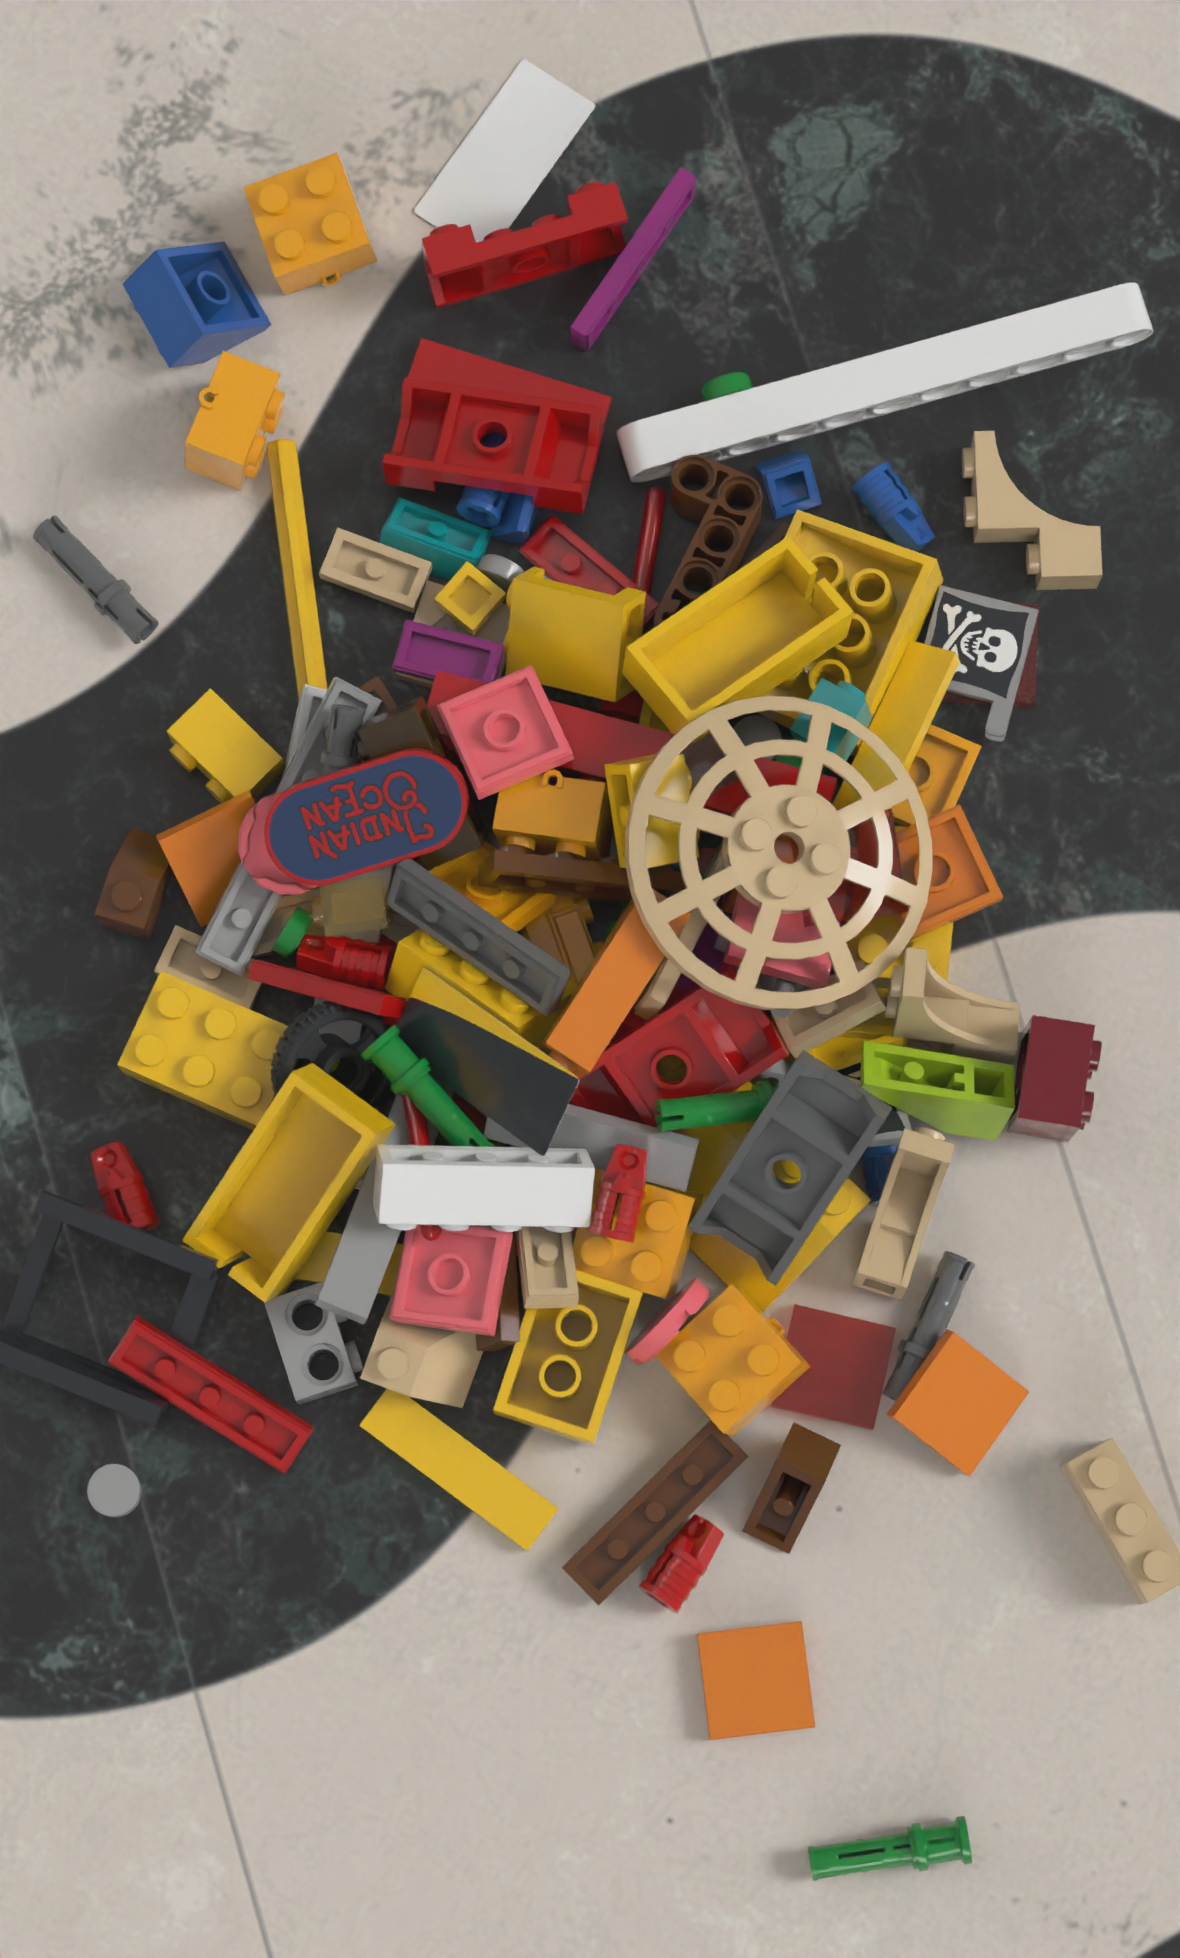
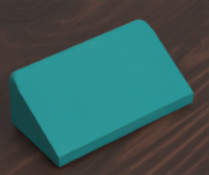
[379,497,493,581]

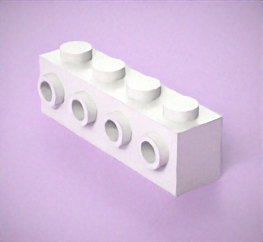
[373,1145,595,1233]

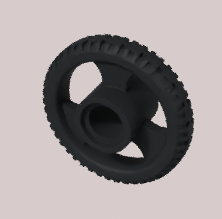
[271,1001,392,1109]

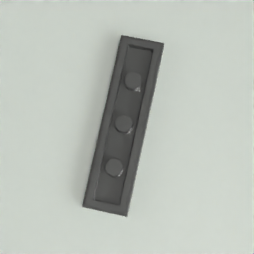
[386,859,571,1017]

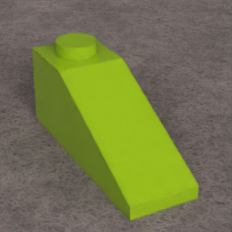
[861,1040,1015,1141]

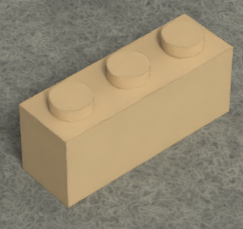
[1060,1437,1180,1605]

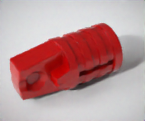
[296,934,394,992]
[90,1141,161,1231]
[588,1144,648,1243]
[638,1514,724,1614]

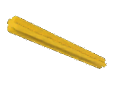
[266,438,328,700]

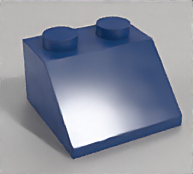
[122,241,272,368]

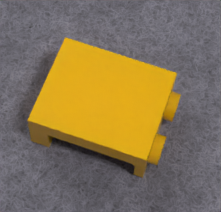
[503,567,646,702]

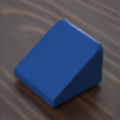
[755,450,822,520]
[491,493,537,546]

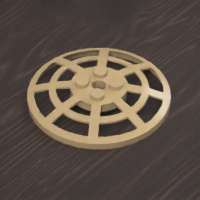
[625,696,932,1011]

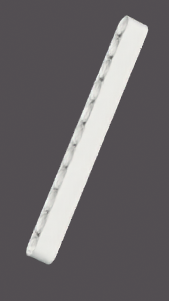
[616,283,1154,483]

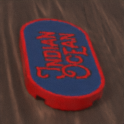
[264,748,469,886]

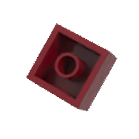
[1007,1015,1102,1142]

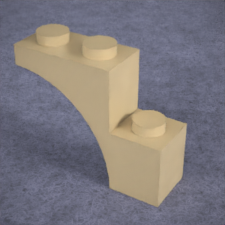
[962,431,1103,590]
[885,947,1020,1064]
[852,1127,955,1300]

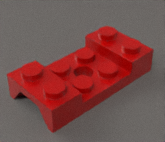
[422,182,628,309]
[382,377,604,514]
[570,963,788,1132]

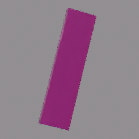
[570,167,696,352]

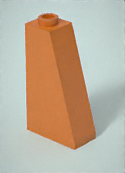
[538,888,691,1078]

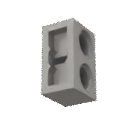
[264,1281,363,1405]

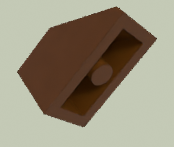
[95,828,173,940]
[742,1422,841,1554]

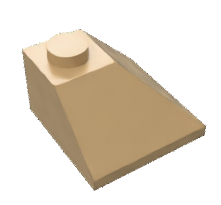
[360,1288,483,1408]

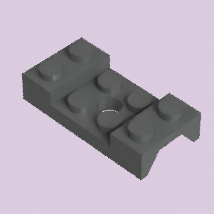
[688,1050,892,1286]

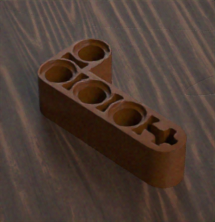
[653,454,763,628]

